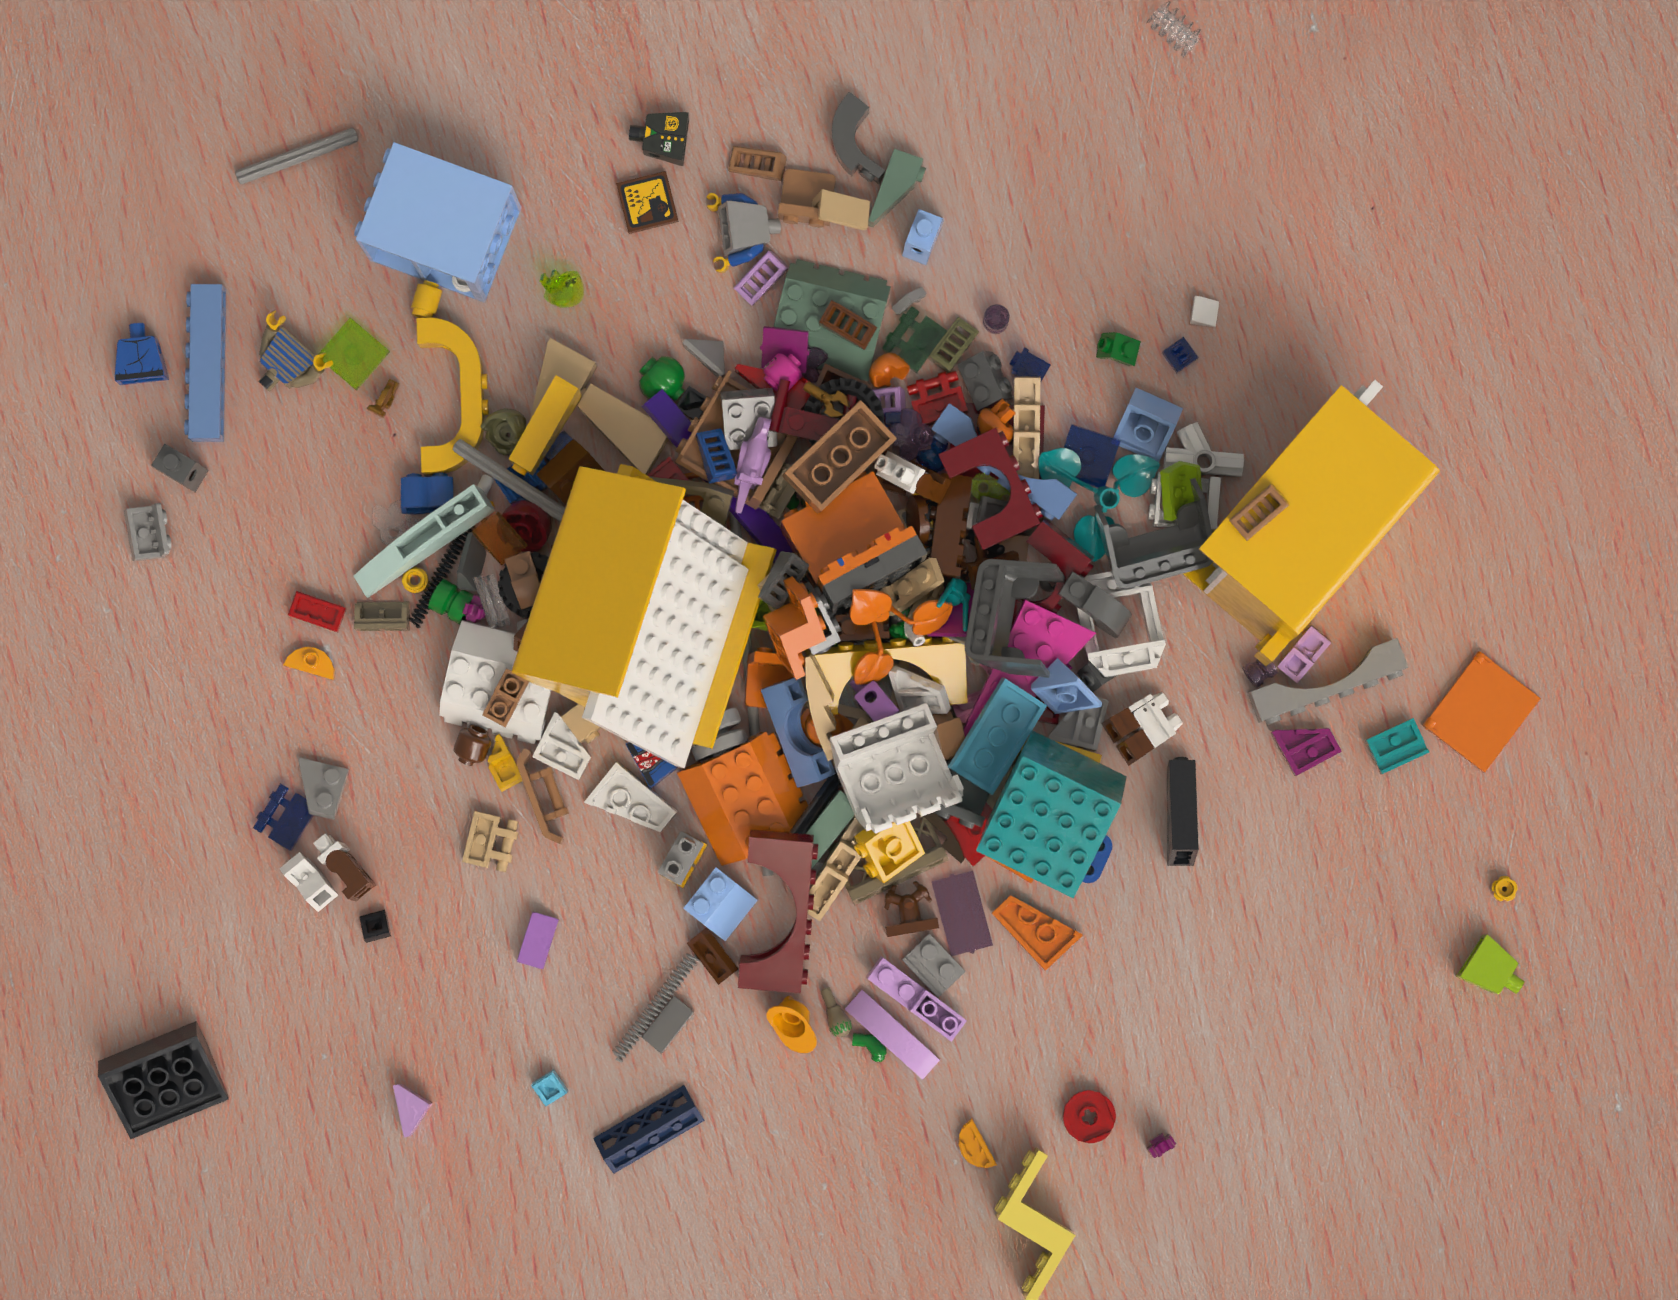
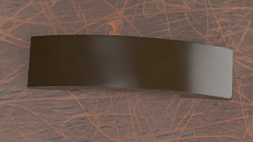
[923,812,965,863]

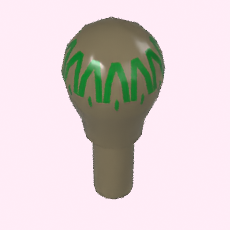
[820,987,852,1037]

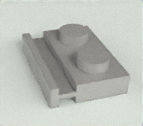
[902,933,965,998]

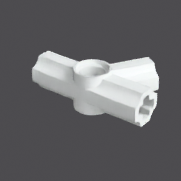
[1163,422,1244,477]

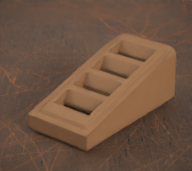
[728,146,787,181]
[1229,483,1289,541]

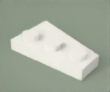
[584,762,678,832]

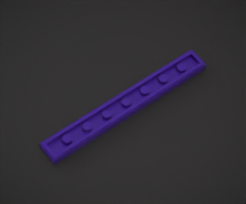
[641,389,792,564]

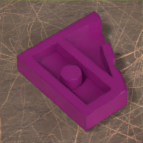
[1271,728,1342,776]

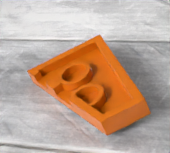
[991,895,1083,971]

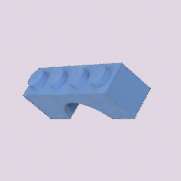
[761,677,836,788]

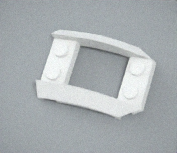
[1077,571,1166,677]

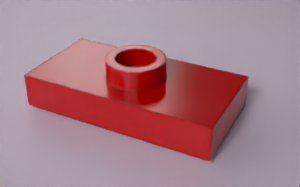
[288,591,347,633]

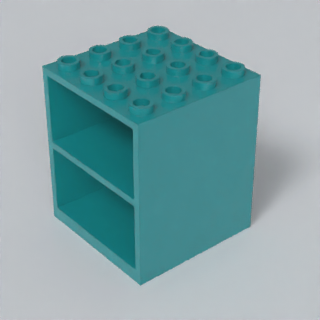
[976,730,1127,899]

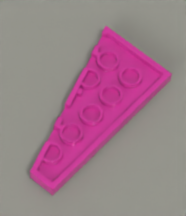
[963,599,1096,737]

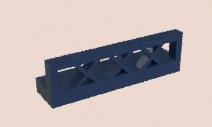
[593,1085,705,1174]

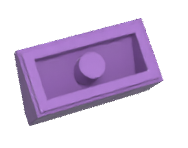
[517,912,559,969]

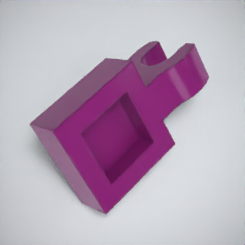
[462,593,490,623]

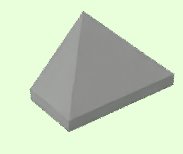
[682,339,725,378]

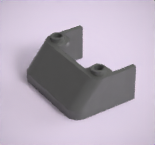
[1094,478,1213,589]
[965,559,1066,678]

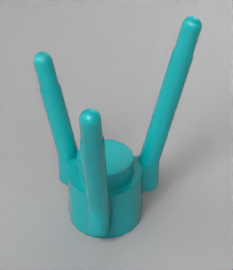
[936,578,971,631]

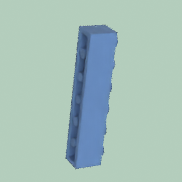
[184,284,226,442]

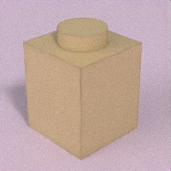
[561,704,602,744]

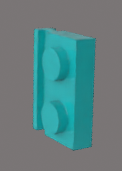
[1365,718,1429,775]

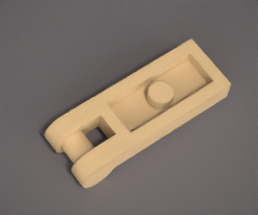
[880,558,945,616]

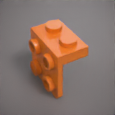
[744,648,806,709]

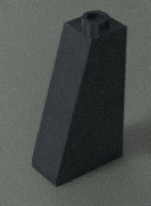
[1167,757,1199,866]

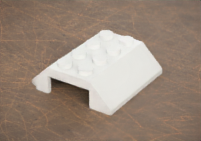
[439,620,551,744]
[830,703,964,833]

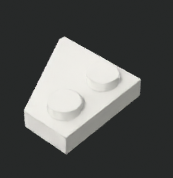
[889,666,951,714]
[532,712,591,781]

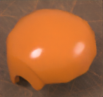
[869,352,910,388]

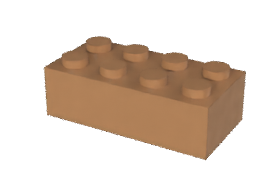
[781,400,897,514]

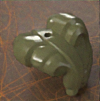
[480,408,526,456]

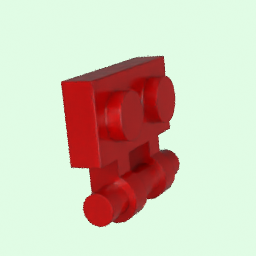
[907,370,969,428]

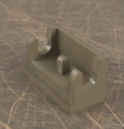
[354,602,410,631]

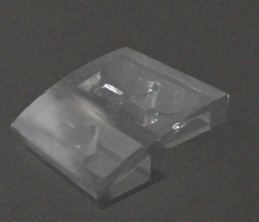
[473,573,511,628]

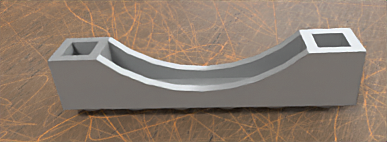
[1248,638,1408,725]

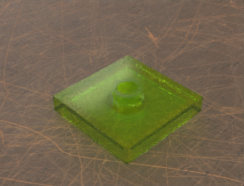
[319,318,390,391]

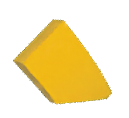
[487,734,523,792]

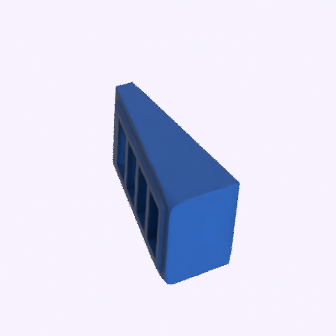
[696,428,737,484]

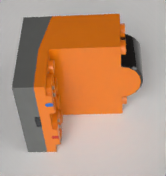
[780,471,927,617]

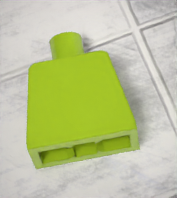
[1456,935,1525,994]

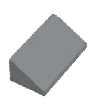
[642,996,694,1054]

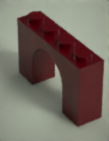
[938,428,1043,550]
[1011,518,1094,627]

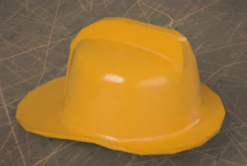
[766,995,817,1053]

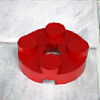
[1063,1090,1116,1144]

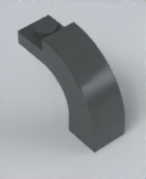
[832,92,885,184]
[1058,572,1132,638]

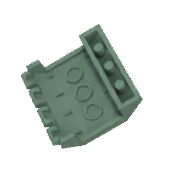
[774,259,891,382]

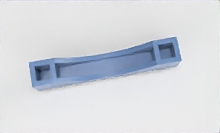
[931,403,1077,521]

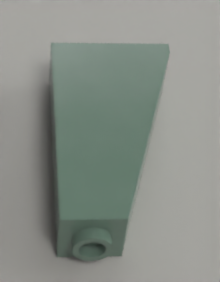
[806,790,854,869]

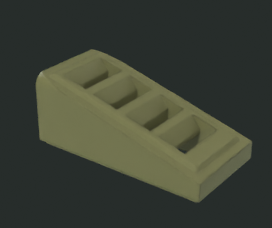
[928,317,979,373]

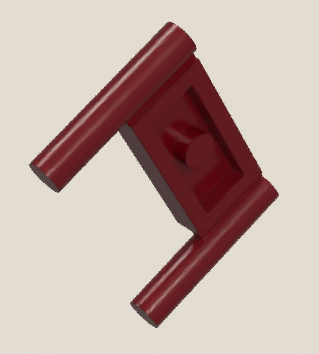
[769,379,857,442]

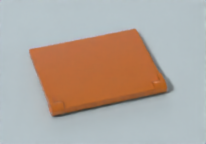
[1422,651,1541,773]

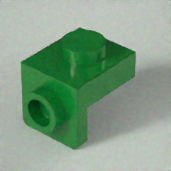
[1096,332,1141,366]

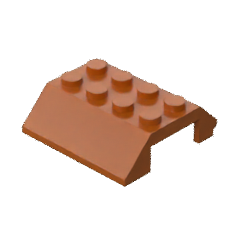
[677,731,808,866]

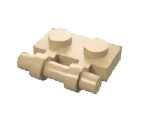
[462,811,518,872]

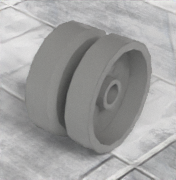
[692,707,749,762]

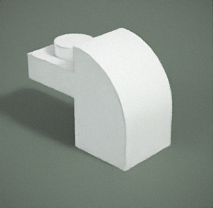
[280,852,338,912]

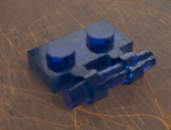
[253,783,314,851]

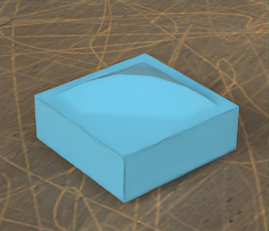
[531,1069,568,1107]

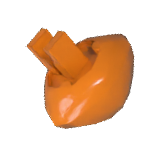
[977,398,1016,443]

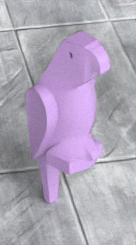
[734,417,771,514]

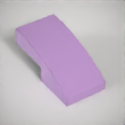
[1277,625,1331,683]

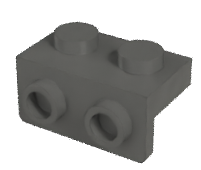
[957,351,1013,411]

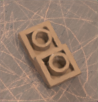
[482,668,529,728]

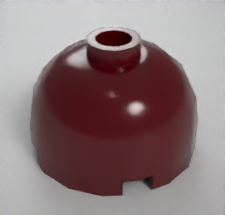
[498,499,552,552]

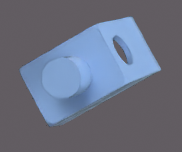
[902,209,944,265]

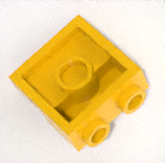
[854,821,925,883]

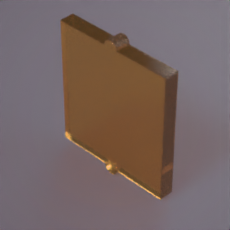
[471,511,528,566]

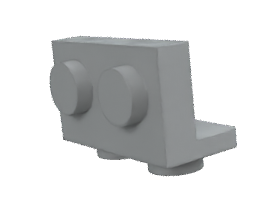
[124,503,172,561]

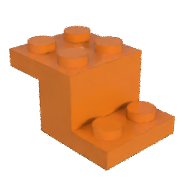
[763,576,826,680]

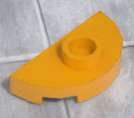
[283,647,335,680]
[958,1118,997,1168]

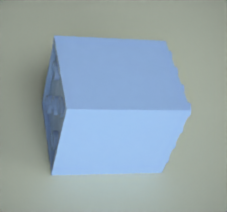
[354,142,521,303]

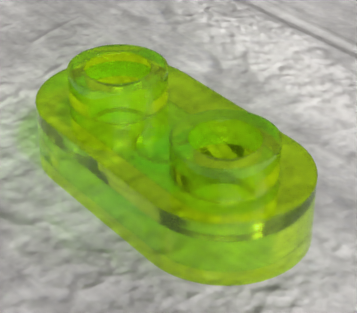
[971,473,1011,500]

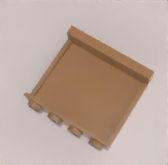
[675,370,798,510]

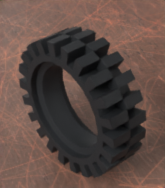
[804,378,884,445]

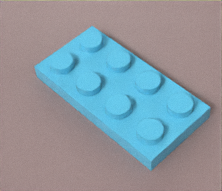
[948,678,1047,795]

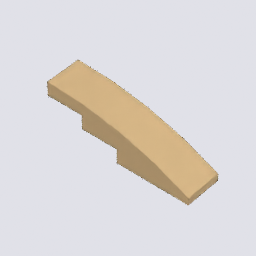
[1013,376,1041,479]
[805,650,837,761]
[808,816,864,921]

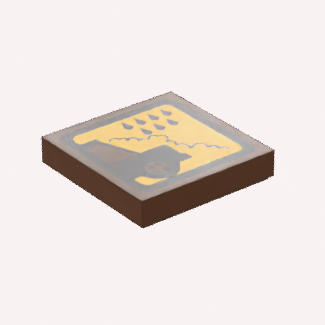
[616,171,679,234]

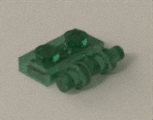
[881,307,947,373]

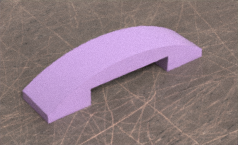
[845,990,940,1080]

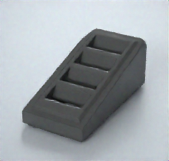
[758,551,809,610]

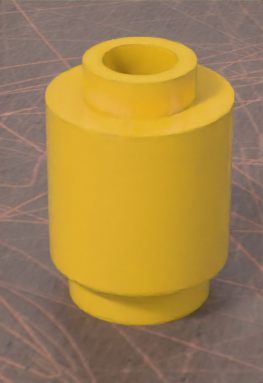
[411,280,442,318]

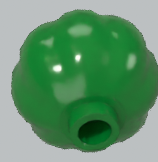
[639,356,685,401]

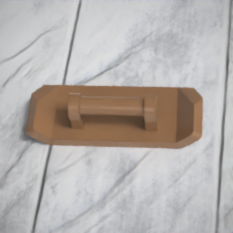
[517,748,569,845]

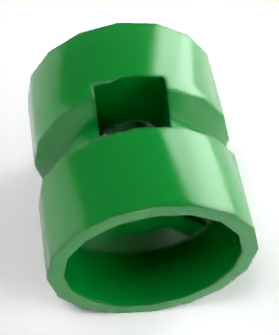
[428,579,474,625]

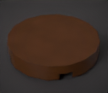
[906,495,930,545]

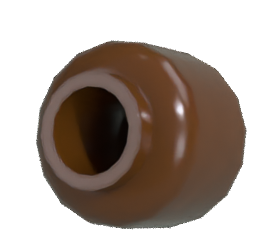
[453,725,491,766]

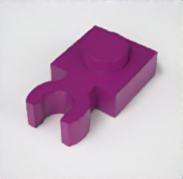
[1147,1133,1176,1158]

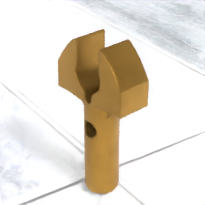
[803,382,850,418]

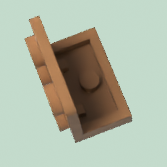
[778,169,836,228]

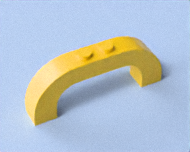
[416,318,489,476]

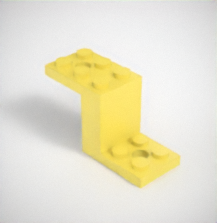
[994,1148,1076,1300]

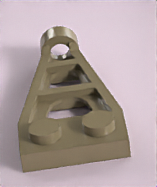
[650,477,734,527]

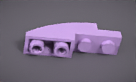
[866,956,967,1042]

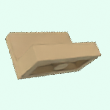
[812,189,870,230]

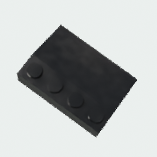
[98,1021,229,1139]

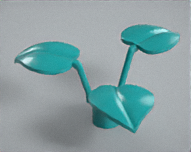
[1038,448,1160,562]

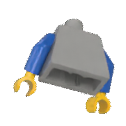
[706,193,781,273]

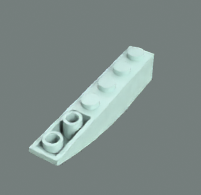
[354,484,496,598]

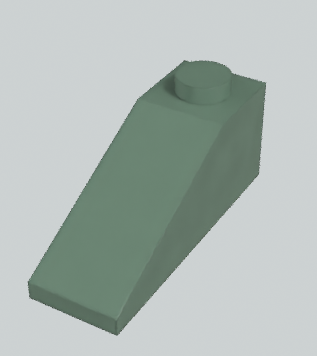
[868,149,926,227]

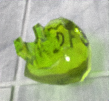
[539,269,584,308]

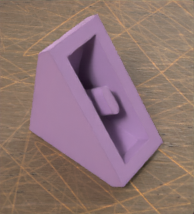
[393,1084,432,1137]

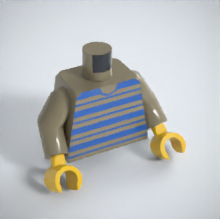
[258,310,333,392]

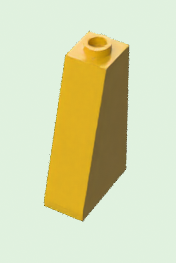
[509,375,582,476]

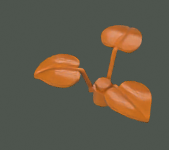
[850,589,953,685]

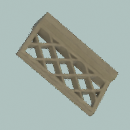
[827,816,948,906]

